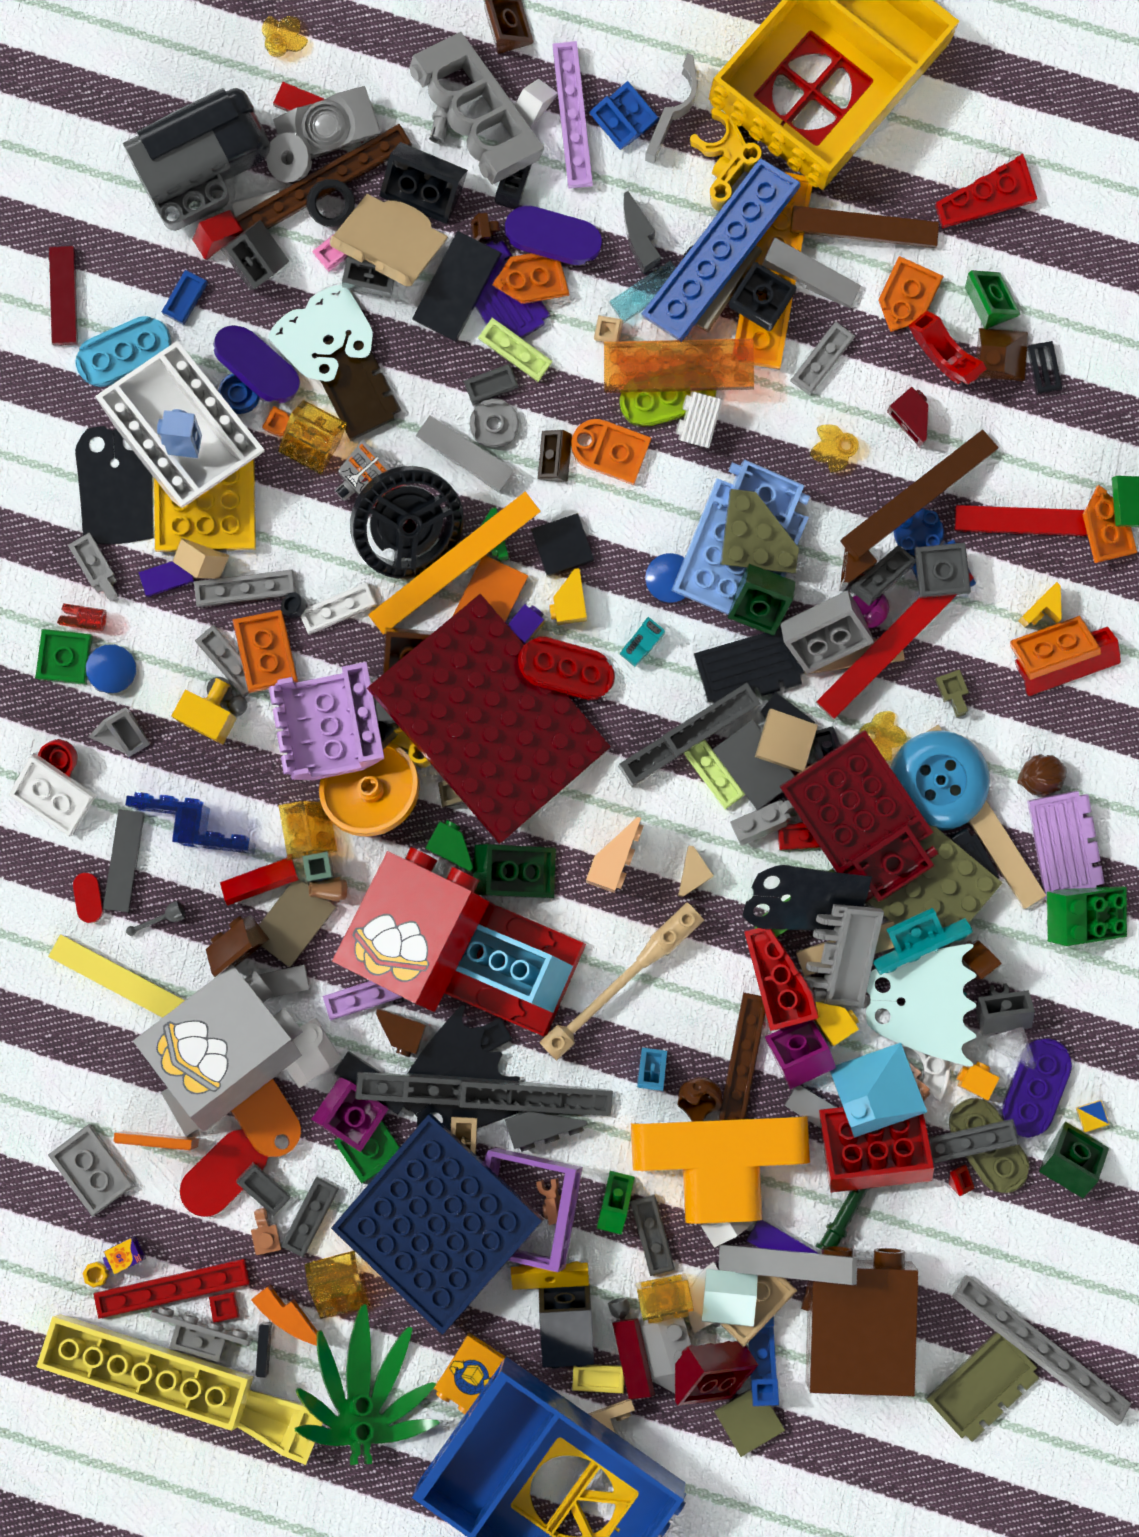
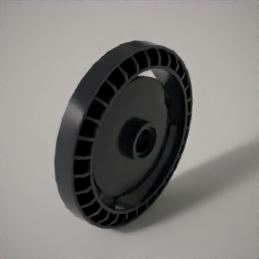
[350,466,463,579]

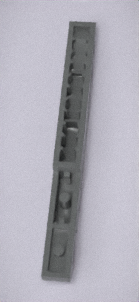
[355,1072,613,1116]

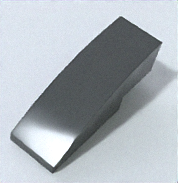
[623,191,661,274]

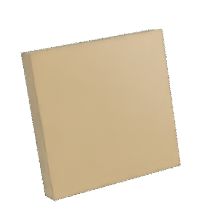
[755,709,818,773]

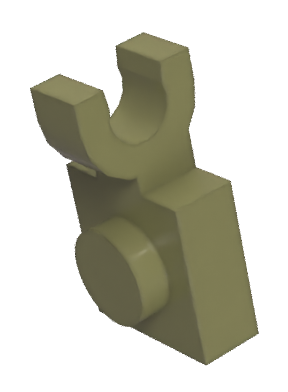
[935,669,969,718]

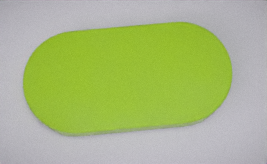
[619,363,717,427]

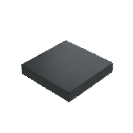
[914,543,971,598]

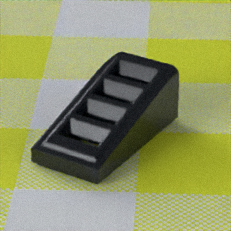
[495,164,532,209]

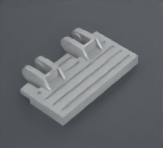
[804,904,884,1007]

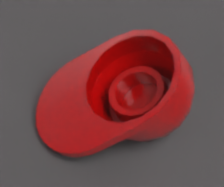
[38,739,78,777]

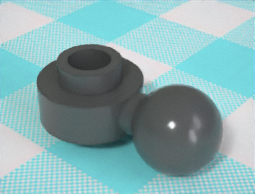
[206,677,248,715]

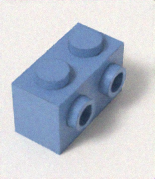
[157,409,202,458]

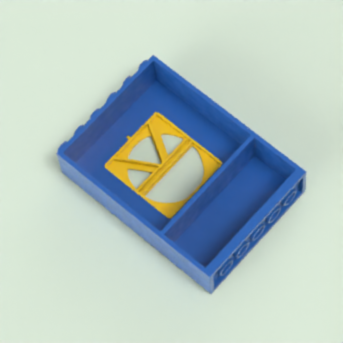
[412,1357,686,1537]

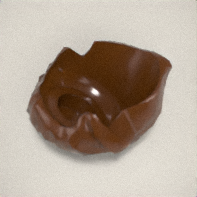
[1017,754,1067,797]

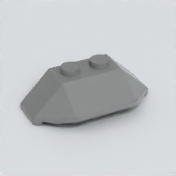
[638,1288,691,1393]

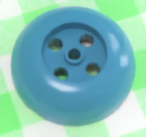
[890,730,990,831]

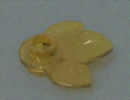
[262,16,308,57]
[810,424,859,473]
[859,711,907,761]

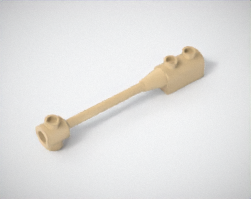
[539,902,704,1061]

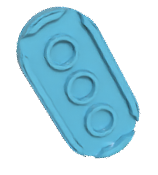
[75,316,171,387]

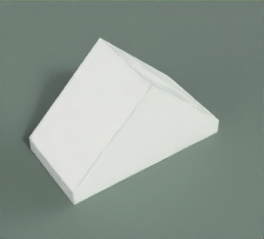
[515,79,558,129]
[701,1221,756,1248]

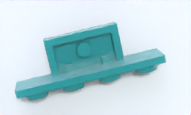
[873,908,973,975]

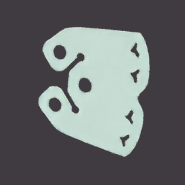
[268,285,373,381]

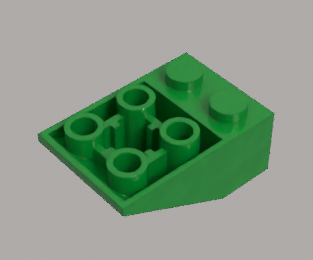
[1047,886,1127,946]

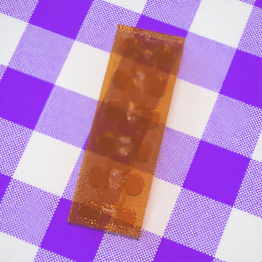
[604,338,754,393]

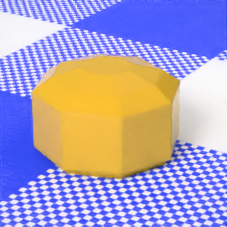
[82,1261,110,1288]

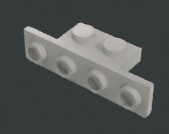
[150,1307,253,1362]

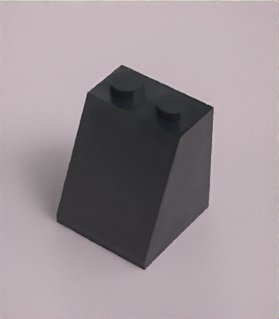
[539,1283,594,1369]

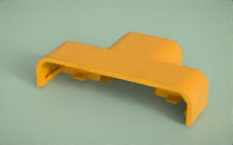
[630,1115,810,1224]

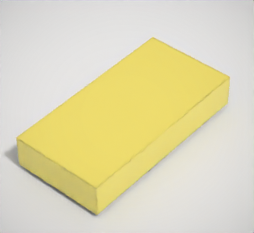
[572,1364,624,1393]

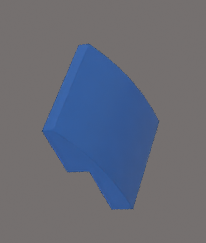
[589,81,660,150]

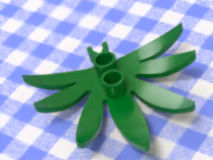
[295,1304,439,1465]

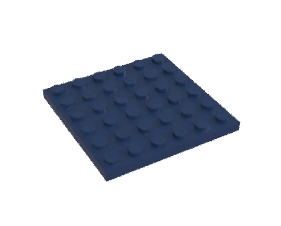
[331,1114,544,1335]

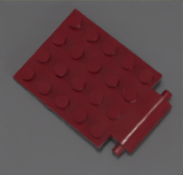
[779,730,939,902]

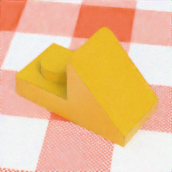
[1018,582,1062,627]

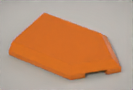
[492,253,570,304]
[878,256,944,332]
[1083,485,1137,563]

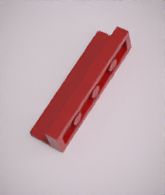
[1015,626,1121,696]

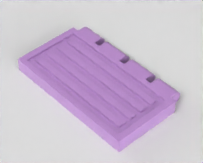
[1027,791,1105,900]

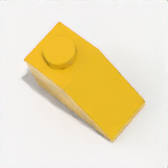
[549,568,587,626]
[814,1002,859,1046]

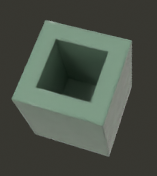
[302,852,335,883]

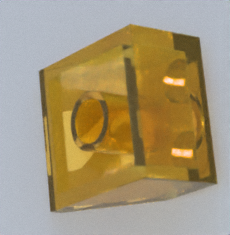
[635,1273,694,1323]

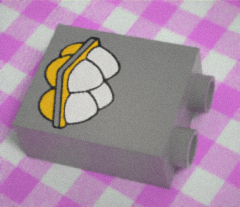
[133,964,303,1132]

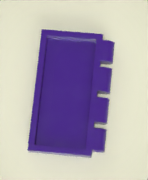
[475,241,550,339]

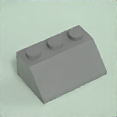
[780,590,874,674]

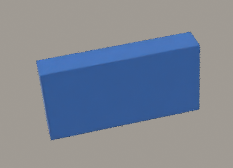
[161,270,208,325]

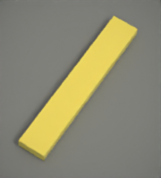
[48,934,185,1018]

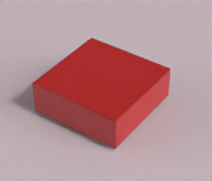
[209,1291,240,1322]

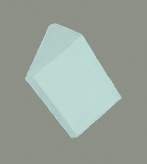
[702,1269,758,1327]

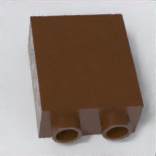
[805,1246,918,1397]

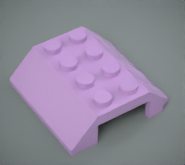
[269,662,385,780]

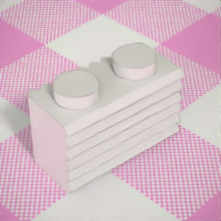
[676,391,723,448]

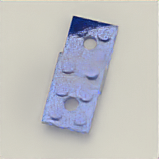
[125,792,256,854]

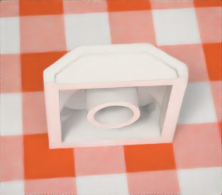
[286,1018,342,1088]

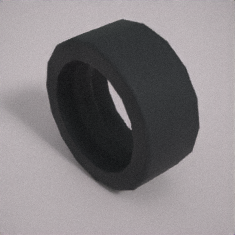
[307,179,355,227]

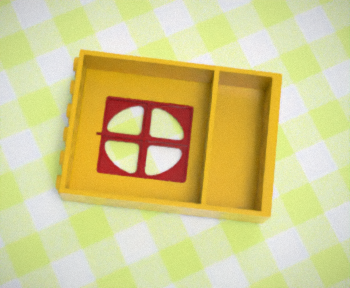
[709,0,959,190]

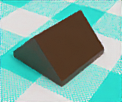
[483,0,534,54]
[839,548,877,591]

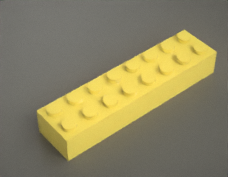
[36,1314,254,1431]

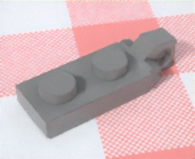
[68,533,119,602]
[730,800,797,845]

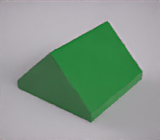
[965,270,1020,330]

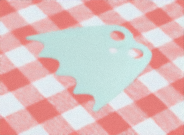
[866,944,976,1066]

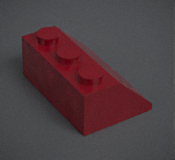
[675,1341,758,1406]

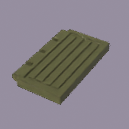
[925,1332,1040,1442]

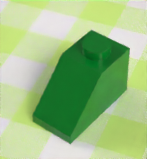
[425,820,474,873]
[596,1171,635,1234]

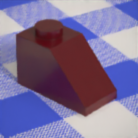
[887,386,928,448]

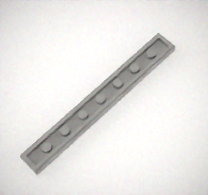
[952,1275,1131,1426]

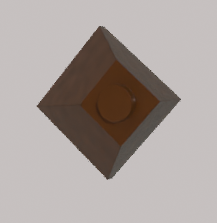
[976,328,1028,381]

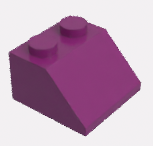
[765,1020,836,1090]
[311,1077,389,1152]

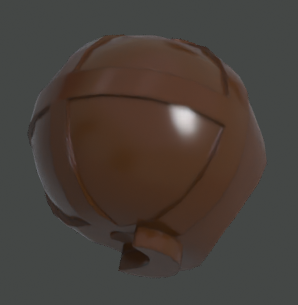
[677,1077,722,1122]

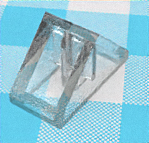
[986,1027,1036,1070]

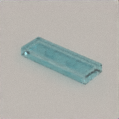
[609,261,676,323]

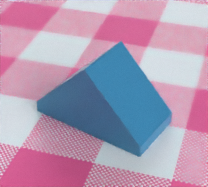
[637,1047,667,1091]

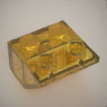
[278,400,347,474]
[278,801,337,860]
[305,1251,370,1319]

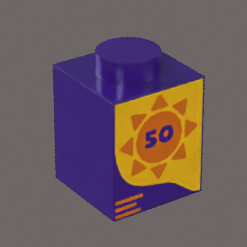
[508,604,545,645]
[103,1235,146,1275]

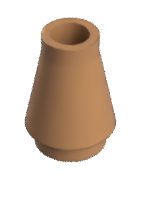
[309,877,347,902]

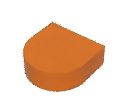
[262,406,292,436]

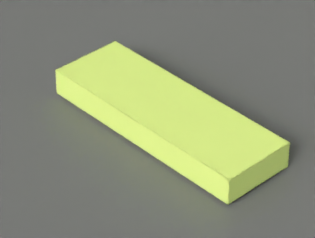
[477,318,553,382]
[684,740,745,810]

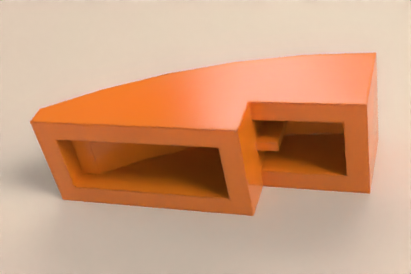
[251,1284,318,1346]

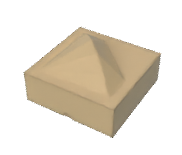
[594,315,624,345]

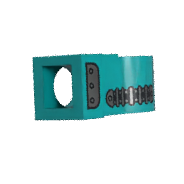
[620,617,665,667]

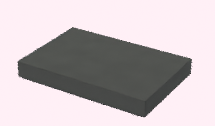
[712,720,795,810]

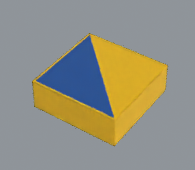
[1076,1100,1110,1132]

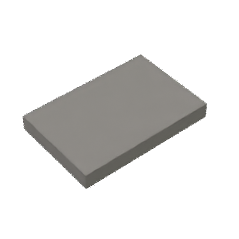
[48,1124,135,1217]

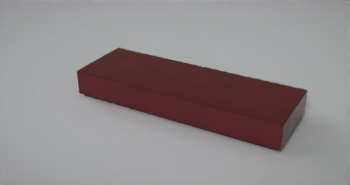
[612,1318,655,1399]

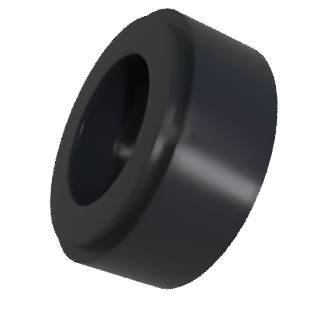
[281,592,306,619]

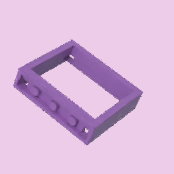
[483,1148,583,1272]

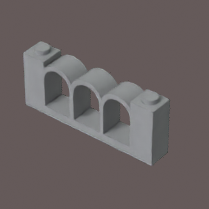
[409,32,544,185]

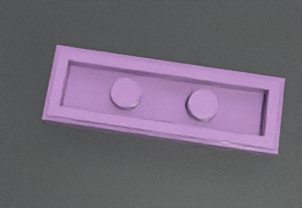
[322,981,402,1021]

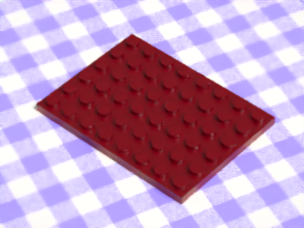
[367,593,611,844]

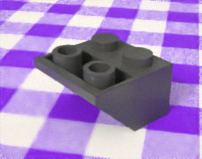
[221,220,289,290]
[342,256,395,298]

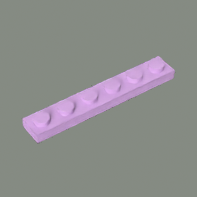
[552,41,593,189]

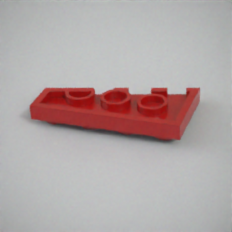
[935,153,1038,229]

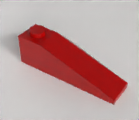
[744,928,819,1031]

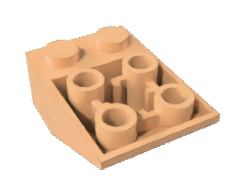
[586,817,644,893]

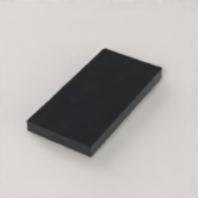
[412,231,502,342]

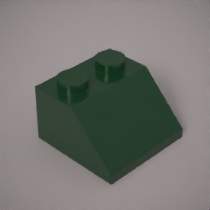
[727,564,796,636]
[1039,1121,1109,1198]

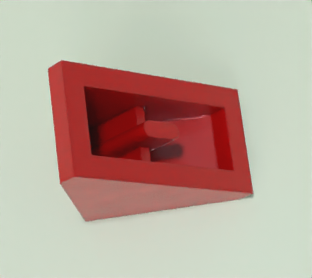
[192,210,243,260]

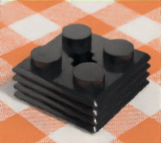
[729,262,797,331]

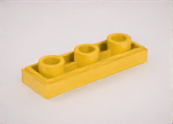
[511,1261,589,1290]

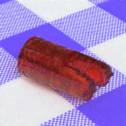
[57,603,107,631]

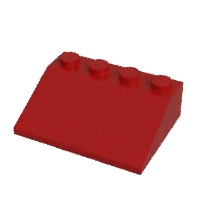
[819,1107,934,1193]

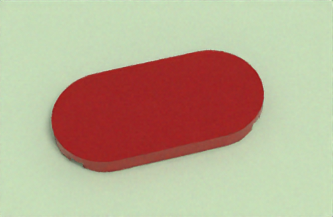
[518,636,615,700]
[180,1129,268,1217]

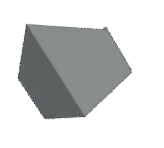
[89,707,150,757]

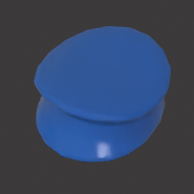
[217,374,260,414]

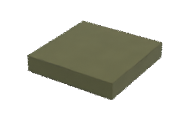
[714,1388,785,1457]

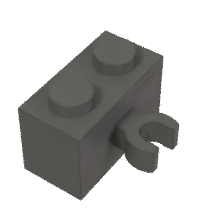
[976,983,1035,1035]

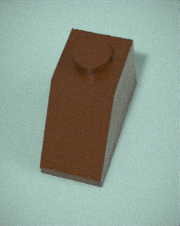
[962,940,1002,980]
[376,1009,427,1057]

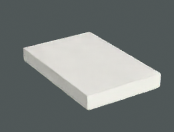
[9,753,96,837]

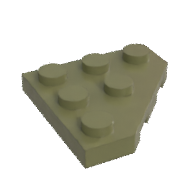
[720,489,799,573]

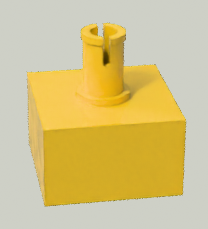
[171,678,237,745]

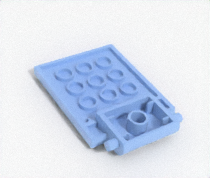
[671,459,810,615]

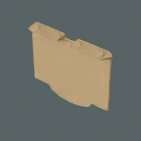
[330,194,448,287]

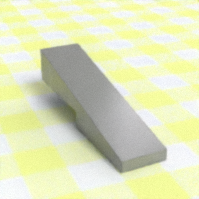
[762,238,861,309]
[416,415,514,492]

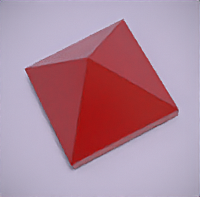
[949,1164,975,1196]

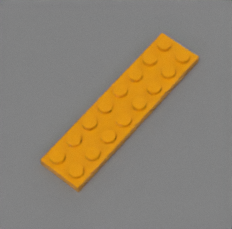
[731,172,812,370]

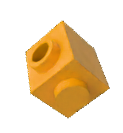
[956,1061,999,1100]

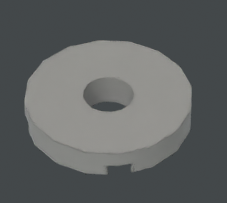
[266,132,312,183]
[469,399,519,449]

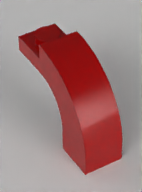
[908,310,987,385]

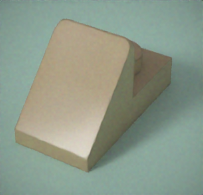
[588,1399,635,1433]

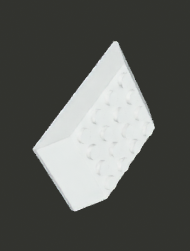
[95,341,265,508]

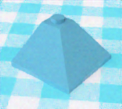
[830,1043,927,1138]

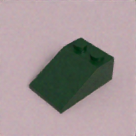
[473,844,556,898]

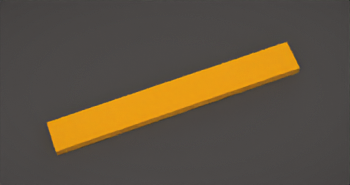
[368,491,541,635]

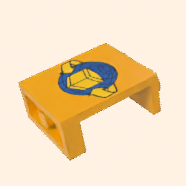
[434,1332,506,1414]

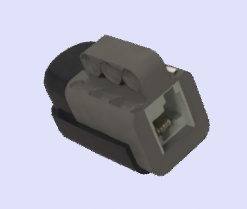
[122,88,270,231]

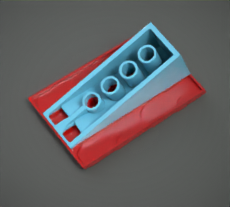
[445,902,586,1037]

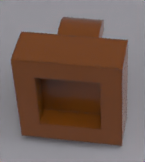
[471,213,500,244]

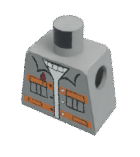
[334,440,390,502]

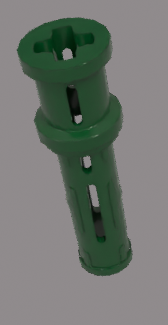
[815,1188,870,1250]

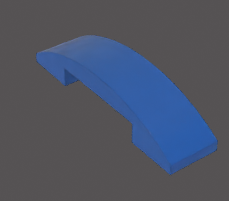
[748,1316,779,1407]

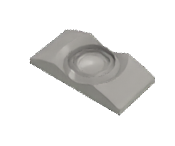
[273,86,381,165]

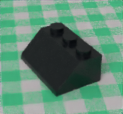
[379,142,468,224]

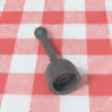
[126,900,186,936]
[608,1297,630,1320]

